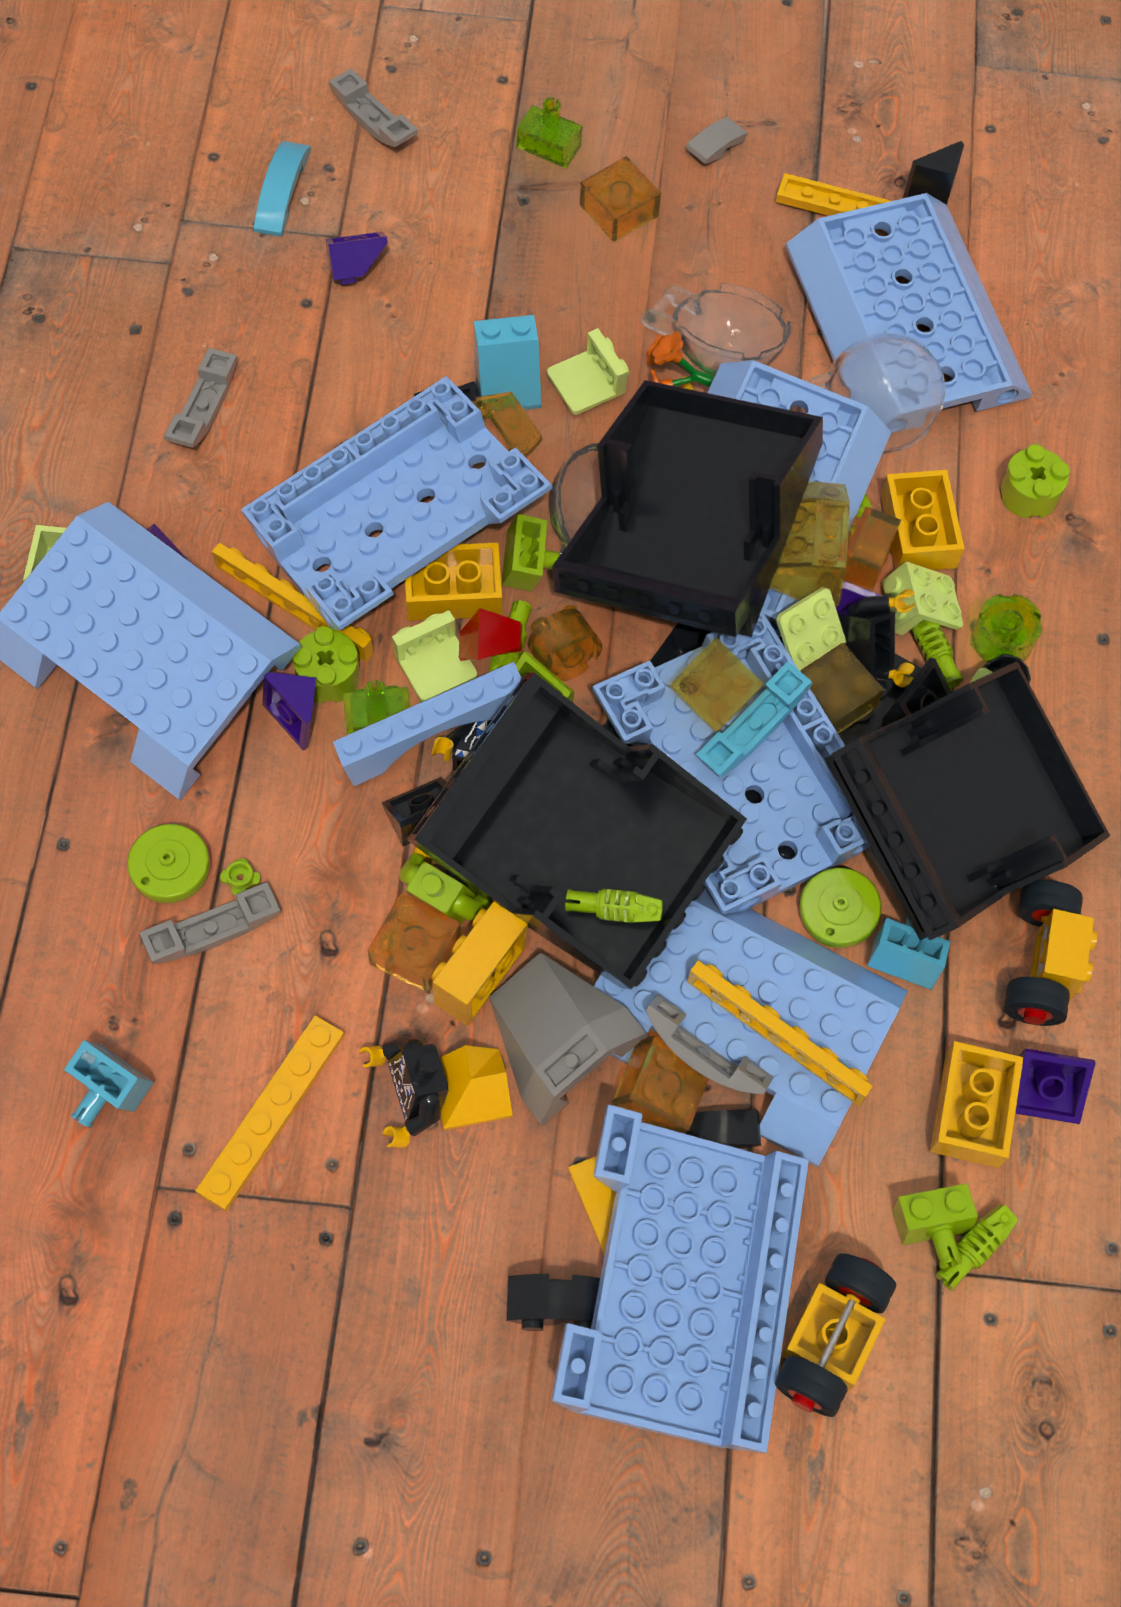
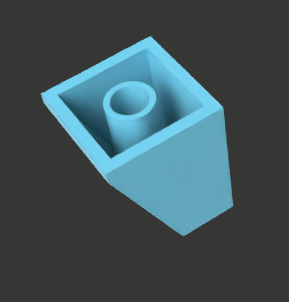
[474,315,542,414]

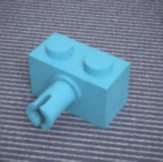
[867,916,951,990]
[64,1040,154,1128]

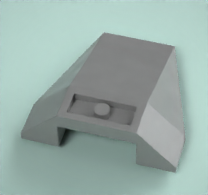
[489,953,648,1125]

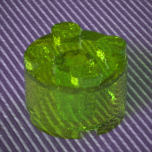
[970,594,1042,662]

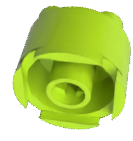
[1000,444,1070,519]
[293,626,360,704]

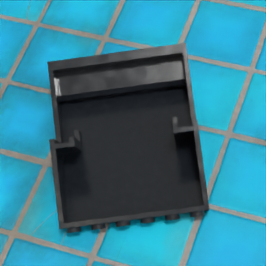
[552,380,823,637]
[825,661,1110,941]
[407,672,747,990]

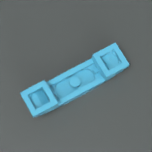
[254,141,311,237]
[696,661,813,778]

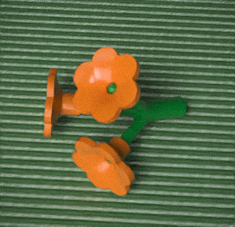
[647,331,715,387]

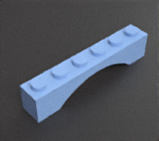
[333,662,522,786]

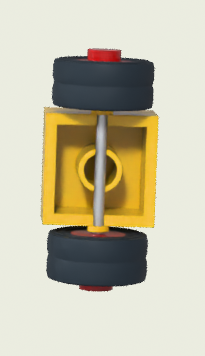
[1004,880,1097,1026]
[775,1253,896,1417]

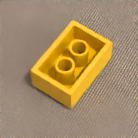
[880,470,965,570]
[405,543,502,621]
[431,901,528,1027]
[930,1041,1023,1168]

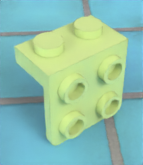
[547,328,629,415]
[881,561,963,636]
[776,587,846,671]
[392,610,477,702]

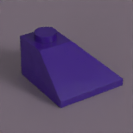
[325,231,388,284]

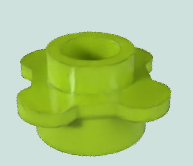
[220,858,261,896]

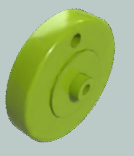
[127,824,210,903]
[799,867,881,948]

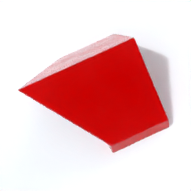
[458,608,522,661]

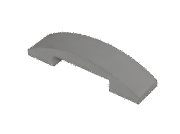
[329,69,418,147]
[164,348,237,448]
[139,882,281,964]
[646,994,774,1095]

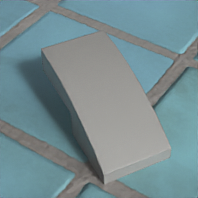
[686,117,747,164]

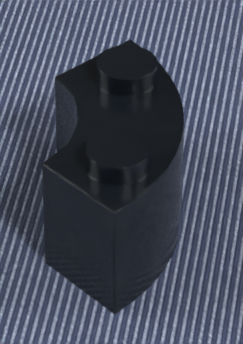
[507,1274,600,1331]

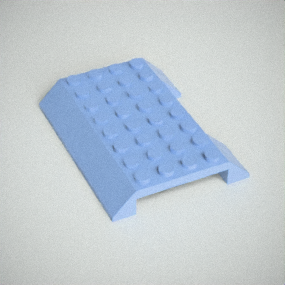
[0,502,302,801]
[594,886,908,1167]
[551,1104,809,1453]

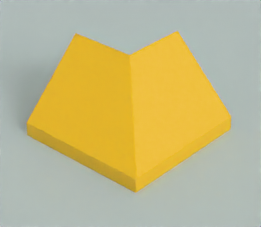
[440,1045,513,1131]

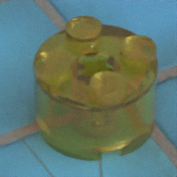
[528,605,602,681]

